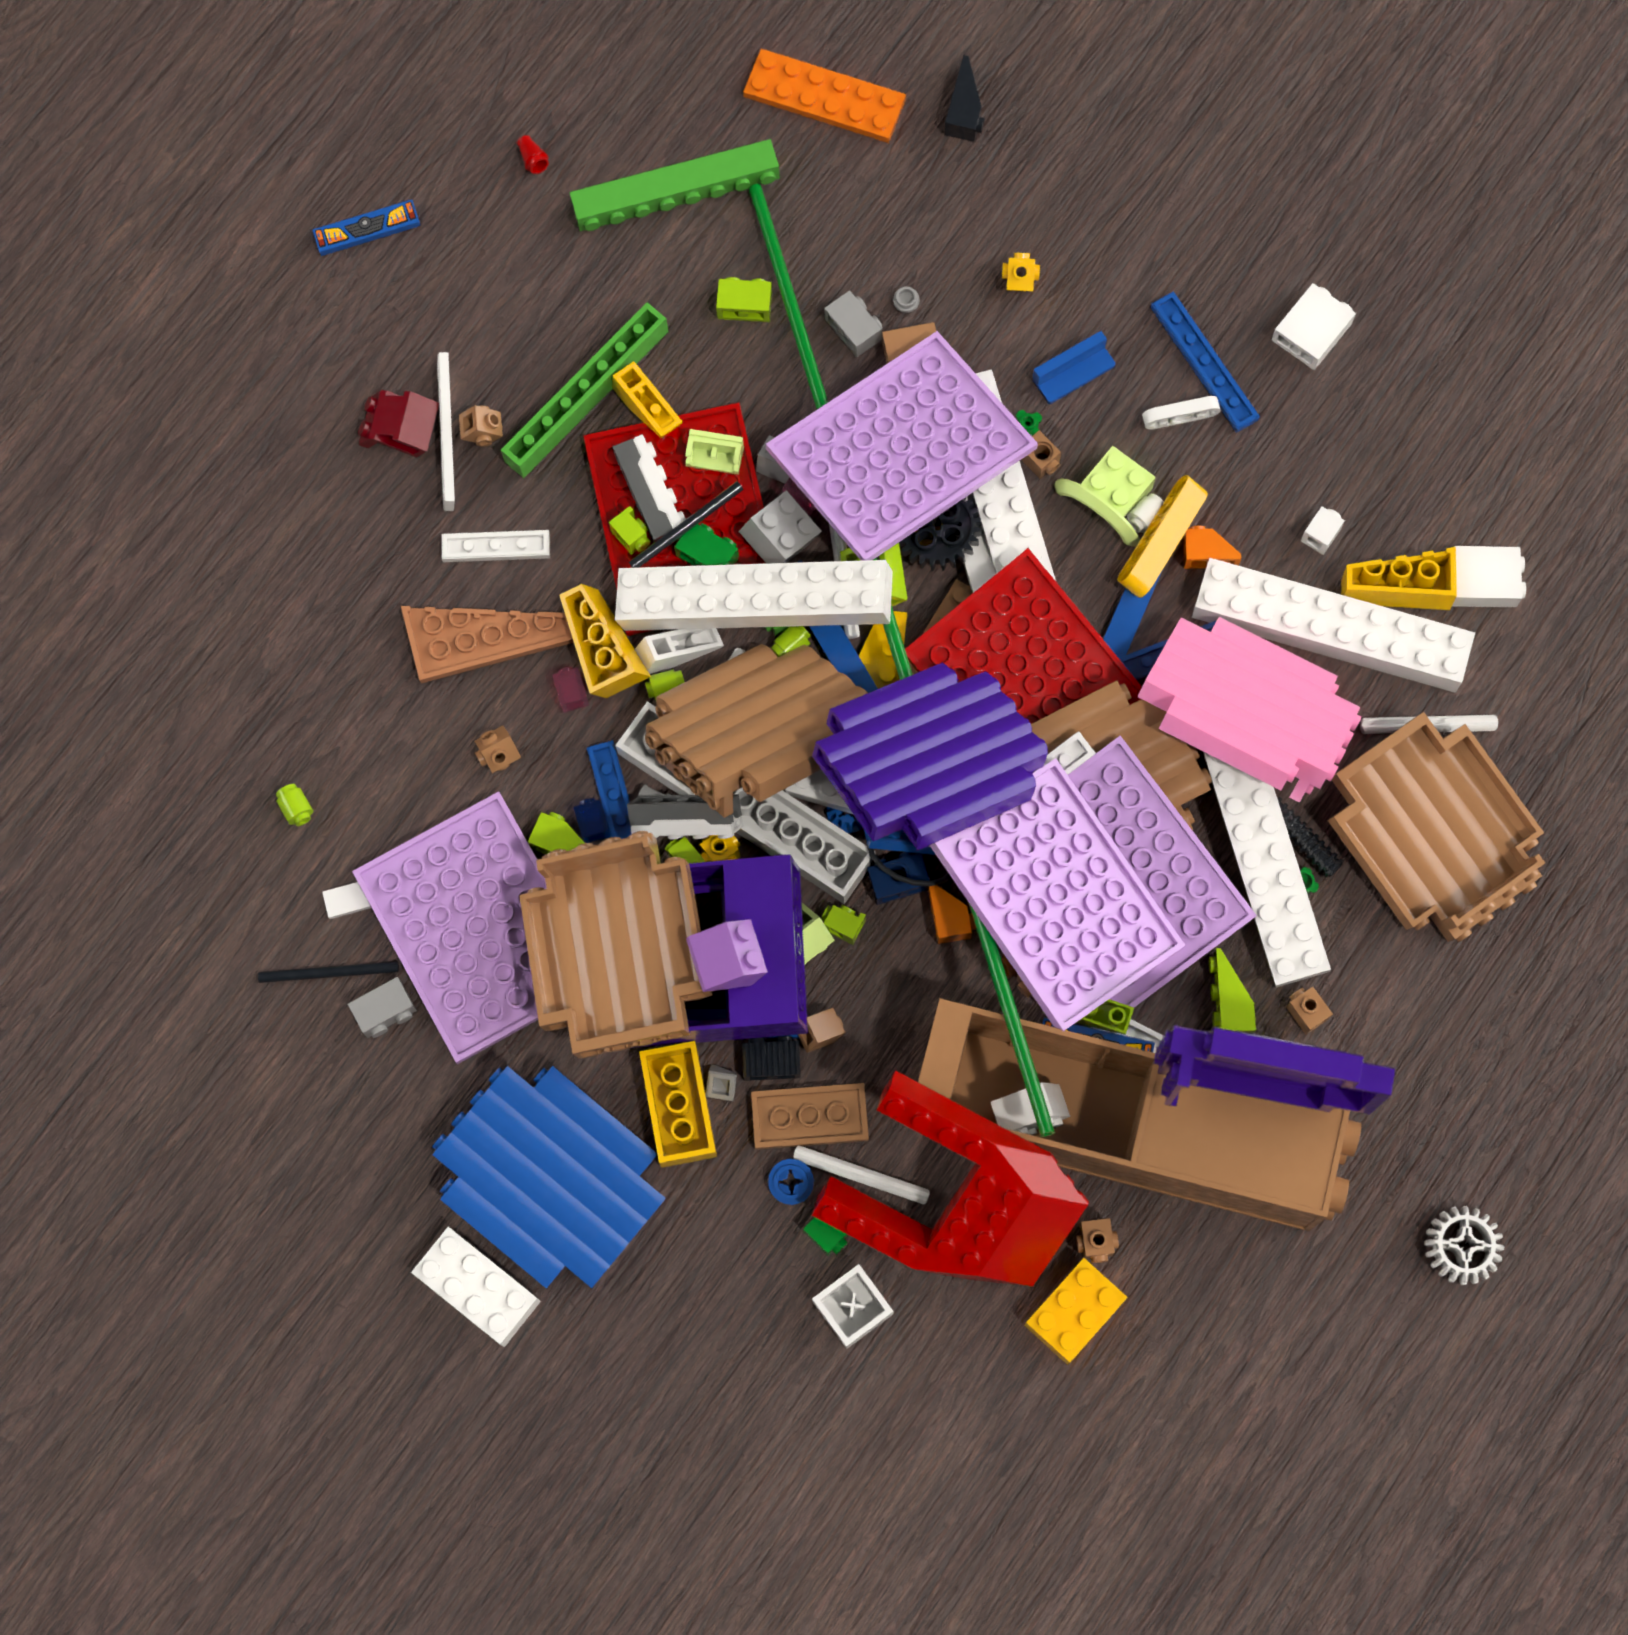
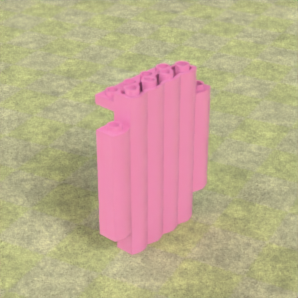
[1138,617,1361,802]

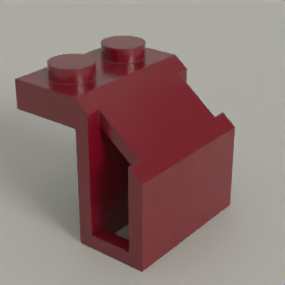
[358,390,439,458]

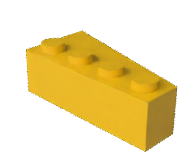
[1341,547,1457,610]
[559,584,651,698]

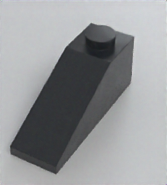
[944,55,985,142]

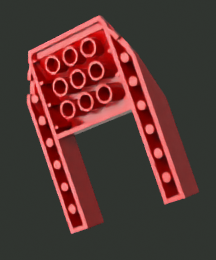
[812,1070,1089,1286]

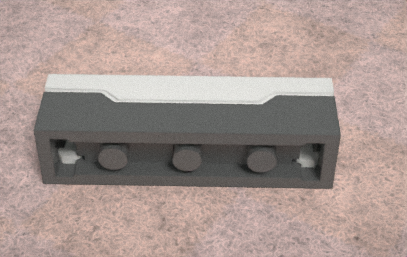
[613,434,686,543]
[627,794,743,839]

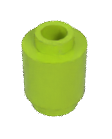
[770,626,811,657]
[645,669,685,701]
[276,784,313,826]

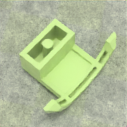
[1054,446,1156,547]

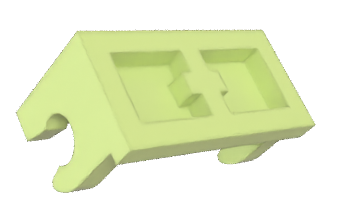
[685,429,744,475]

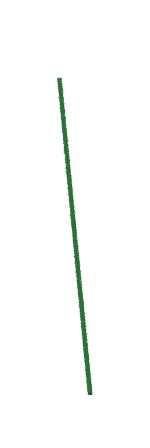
[749,184,1055,1137]

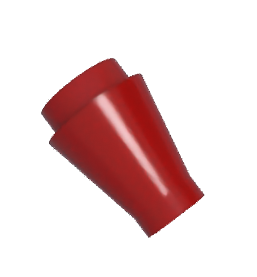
[517,135,549,174]

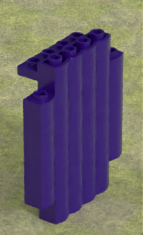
[812,663,1048,850]
[1154,1025,1395,1115]

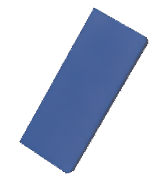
[1032,331,1116,404]

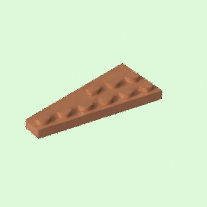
[401,606,574,683]

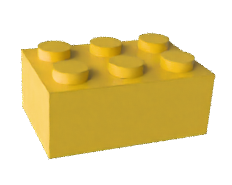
[1024,1258,1128,1365]

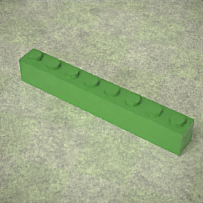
[570,139,780,231]
[501,302,668,478]

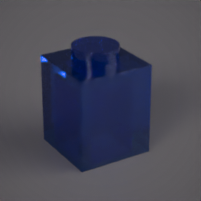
[574,798,611,843]

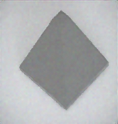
[706,1064,737,1101]

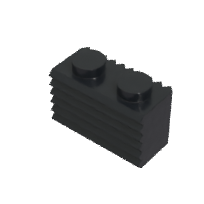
[742,1036,801,1081]

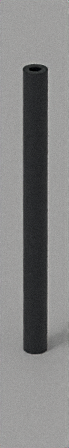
[628,481,744,568]
[258,961,399,983]

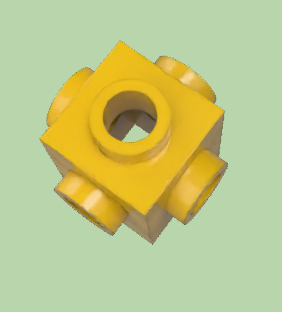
[1002,252,1040,291]
[700,835,741,862]

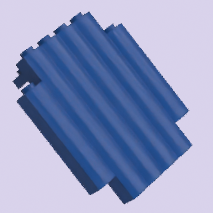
[432,1066,666,1288]

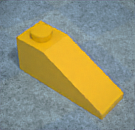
[612,361,683,438]

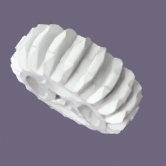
[1424,1206,1504,1285]

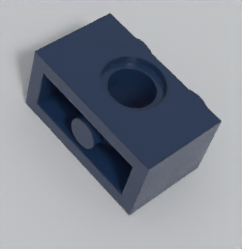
[867,852,930,905]

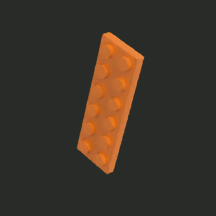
[743,48,906,143]

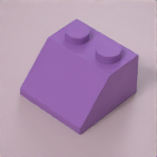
[686,919,768,992]

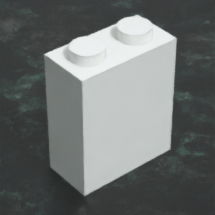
[1272,283,1356,370]
[1452,546,1526,607]

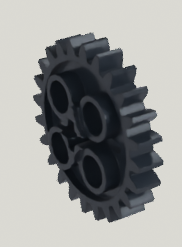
[899,497,982,571]

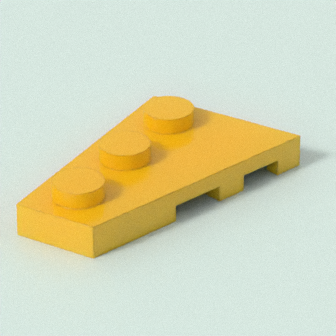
[859,611,907,689]

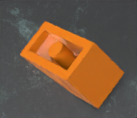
[1182,526,1241,569]
[928,885,976,944]

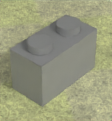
[824,290,883,358]
[348,977,417,1038]

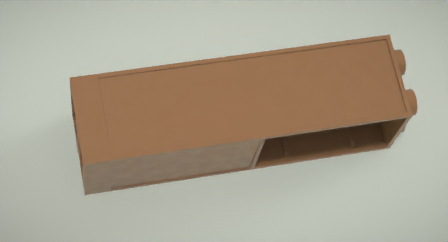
[910,998,1361,1231]

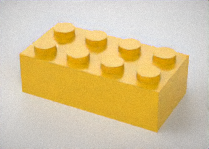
[639,1041,717,1168]

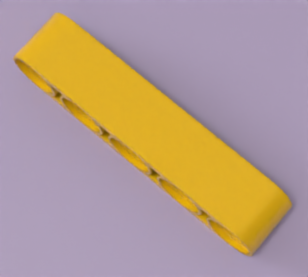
[1117,475,1208,598]

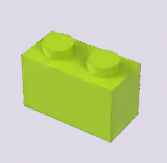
[716,277,772,322]

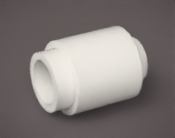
[1127,494,1164,533]

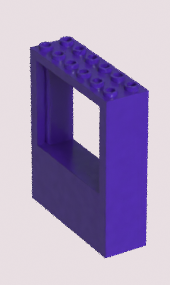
[631,854,808,1048]

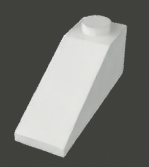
[635,628,724,674]

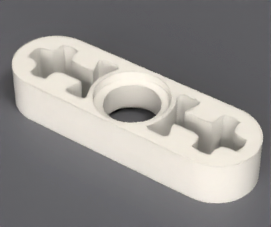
[1142,396,1221,430]

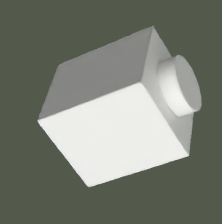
[1301,507,1345,555]

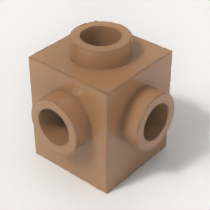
[459,405,503,447]
[474,726,521,773]
[1076,1218,1119,1263]

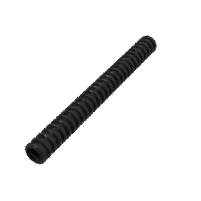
[1197,748,1344,878]

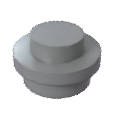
[893,287,920,313]

